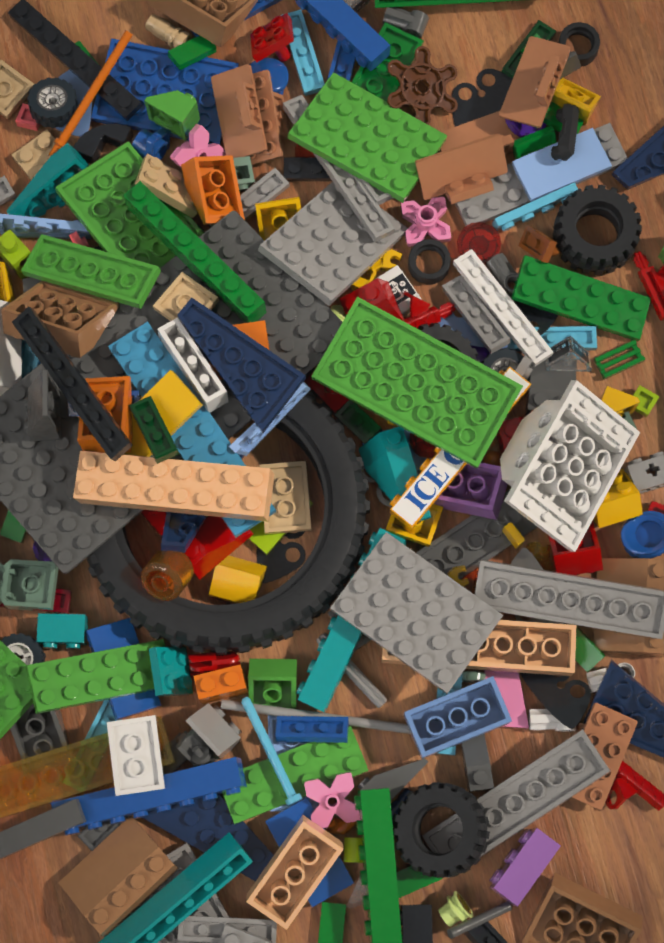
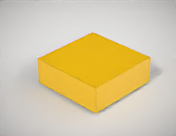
[502,522,525,549]

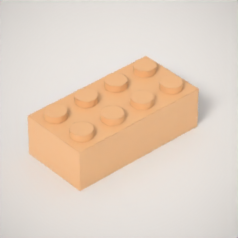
[246,815,344,930]

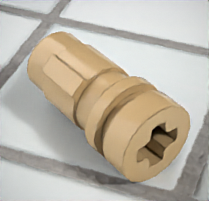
[145,14,192,48]

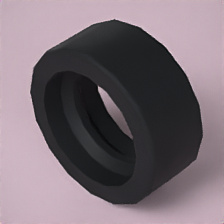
[558,22,600,67]
[408,239,451,285]

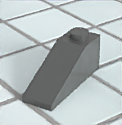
[461,734,494,792]
[357,759,428,801]

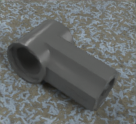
[383,7,429,39]
[486,253,518,298]

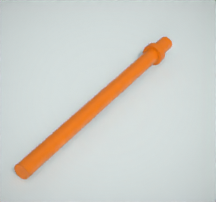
[48,30,133,156]

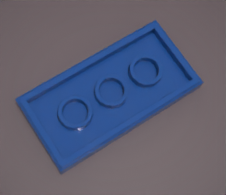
[85,618,161,721]
[265,797,354,907]

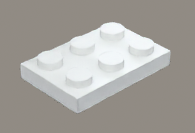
[107,715,165,796]

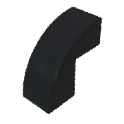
[73,124,133,164]

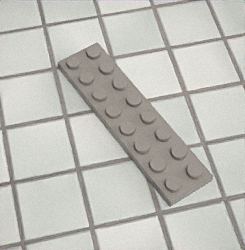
[455,123,628,230]
[474,560,664,639]
[422,730,611,878]

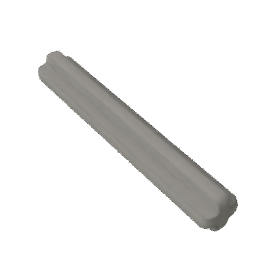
[316,633,387,708]

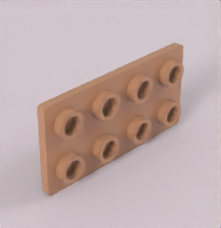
[499,36,571,128]
[211,64,267,158]
[250,70,289,165]
[440,111,521,155]
[415,133,508,204]
[572,703,638,810]

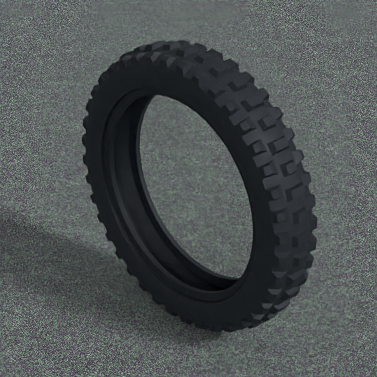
[87,391,370,655]

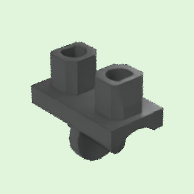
[175,729,219,767]

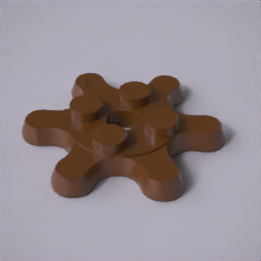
[387,46,458,125]

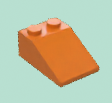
[181,155,245,225]
[77,376,133,453]

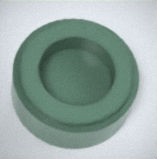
[462,671,486,683]

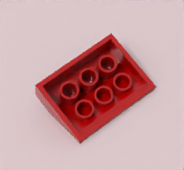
[141,510,253,580]

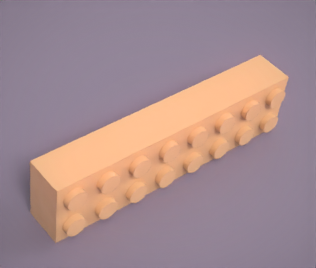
[73,451,275,522]
[381,620,576,676]

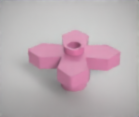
[170,124,226,167]
[401,197,451,247]
[304,772,360,828]

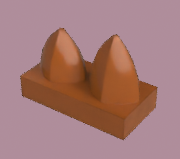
[518,225,561,263]

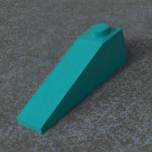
[6,143,89,217]
[358,427,431,521]

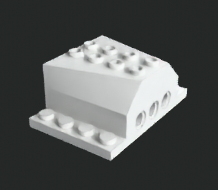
[500,380,640,552]

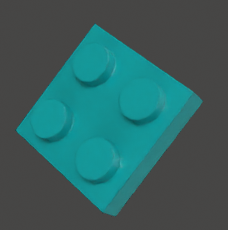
[149,647,193,696]

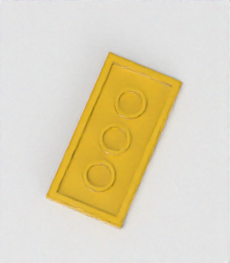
[123,370,203,457]

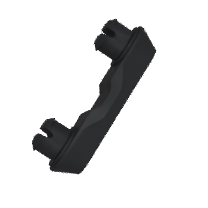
[551,104,579,161]

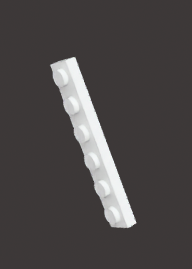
[453,249,553,367]

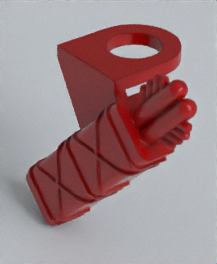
[633,251,664,321]
[402,291,455,328]
[605,761,664,811]

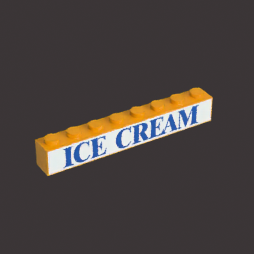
[389,366,531,530]

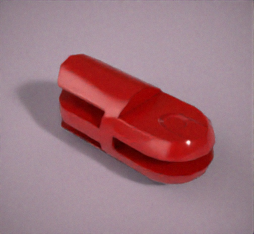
[188,652,241,678]

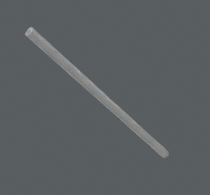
[221,699,411,734]

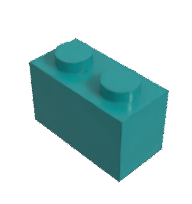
[37,613,88,649]

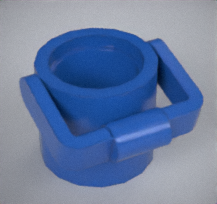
[132,127,171,160]

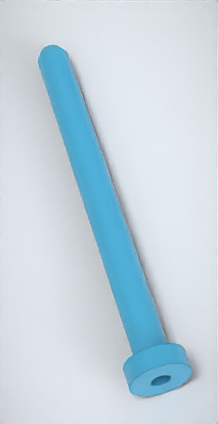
[242,697,303,806]

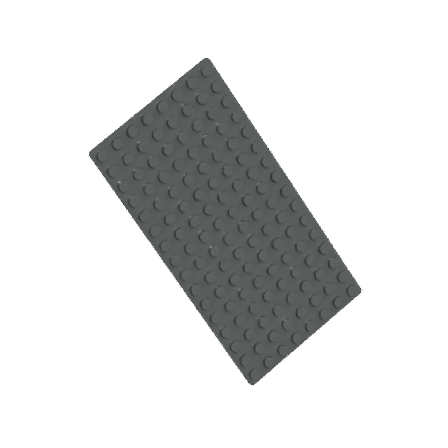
[0,211,342,574]

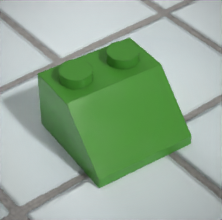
[144,90,200,141]
[248,659,297,709]

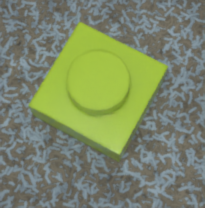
[633,385,659,417]

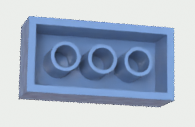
[403,676,512,759]

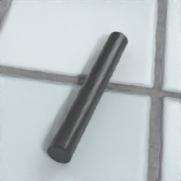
[447,901,512,939]

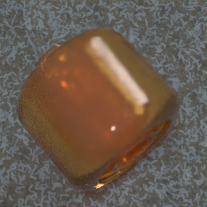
[141,550,194,601]

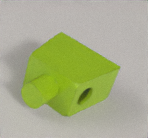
[0,229,31,280]

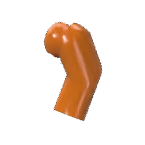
[325,817,356,835]

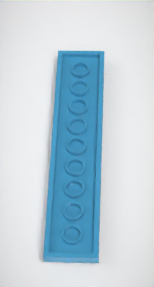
[108,322,276,538]

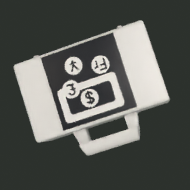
[376,265,421,317]

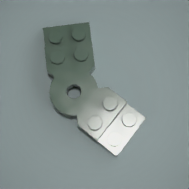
[0,559,58,611]

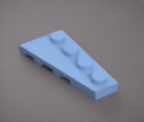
[0,214,91,239]
[229,382,311,456]

